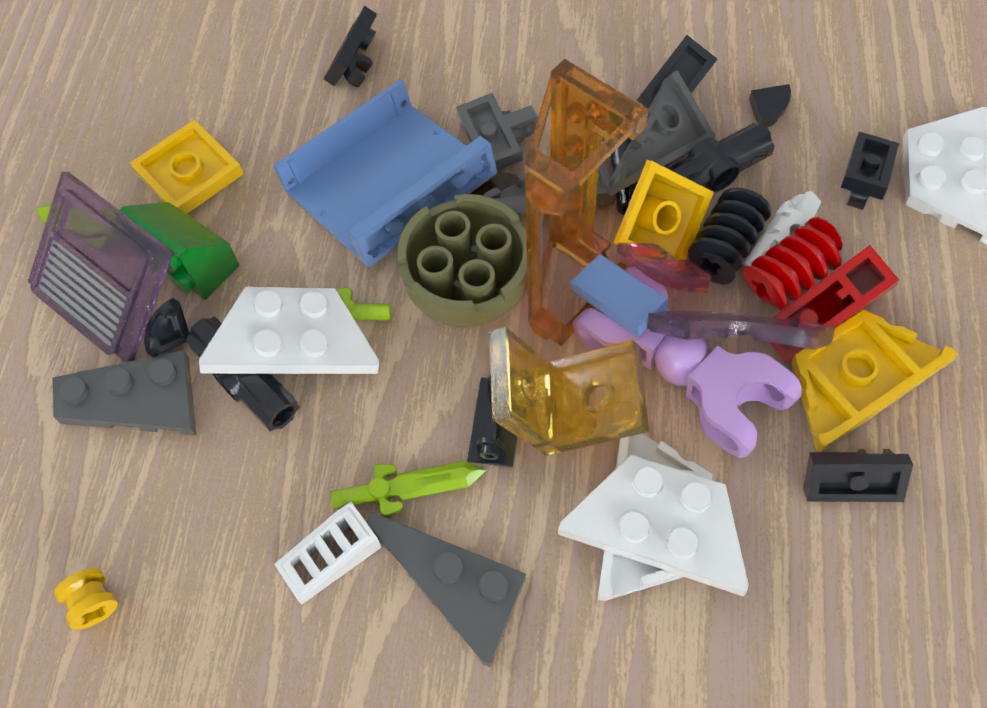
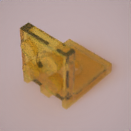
[489,327,649,456]

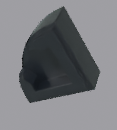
[749,84,791,128]
[144,298,190,358]

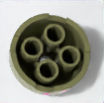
[397,194,532,327]

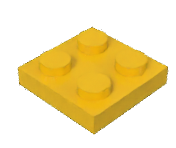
[129,119,244,214]

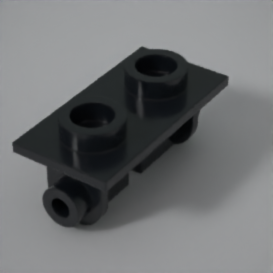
[467,368,525,467]

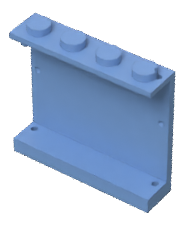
[273,79,497,268]

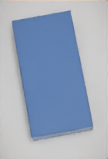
[570,254,668,337]

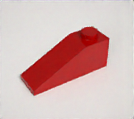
[758,245,899,363]

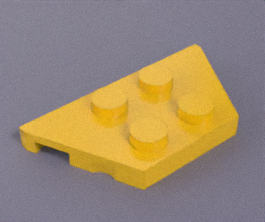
[791,309,958,452]

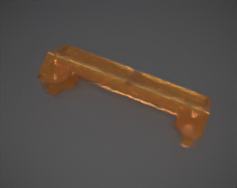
[525,59,649,346]

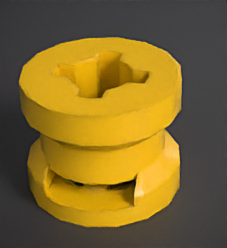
[54,568,118,630]

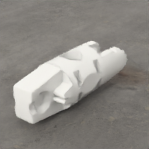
[743,191,821,266]

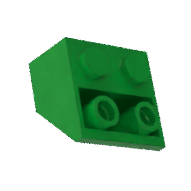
[118,202,240,300]

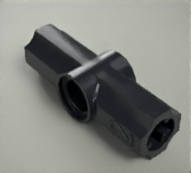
[667,123,775,192]
[185,316,300,432]

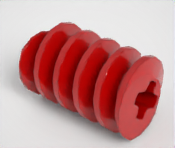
[742,217,843,310]

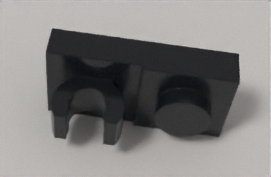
[323,6,377,87]
[637,35,718,109]
[840,131,899,210]
[803,449,913,502]

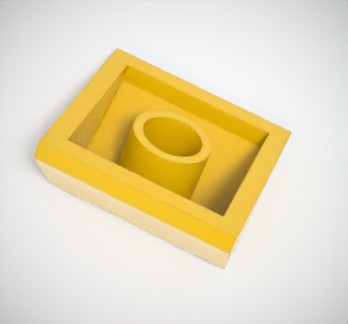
[613,160,714,272]

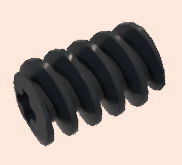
[687,188,772,285]

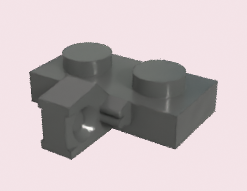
[456,93,539,170]

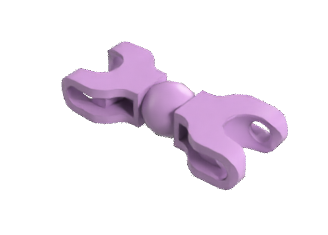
[573,266,802,458]

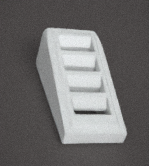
[274,502,382,605]

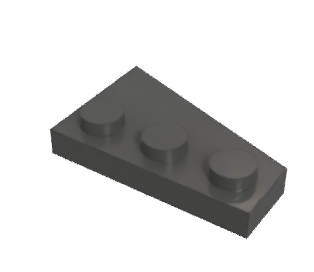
[52,350,196,436]

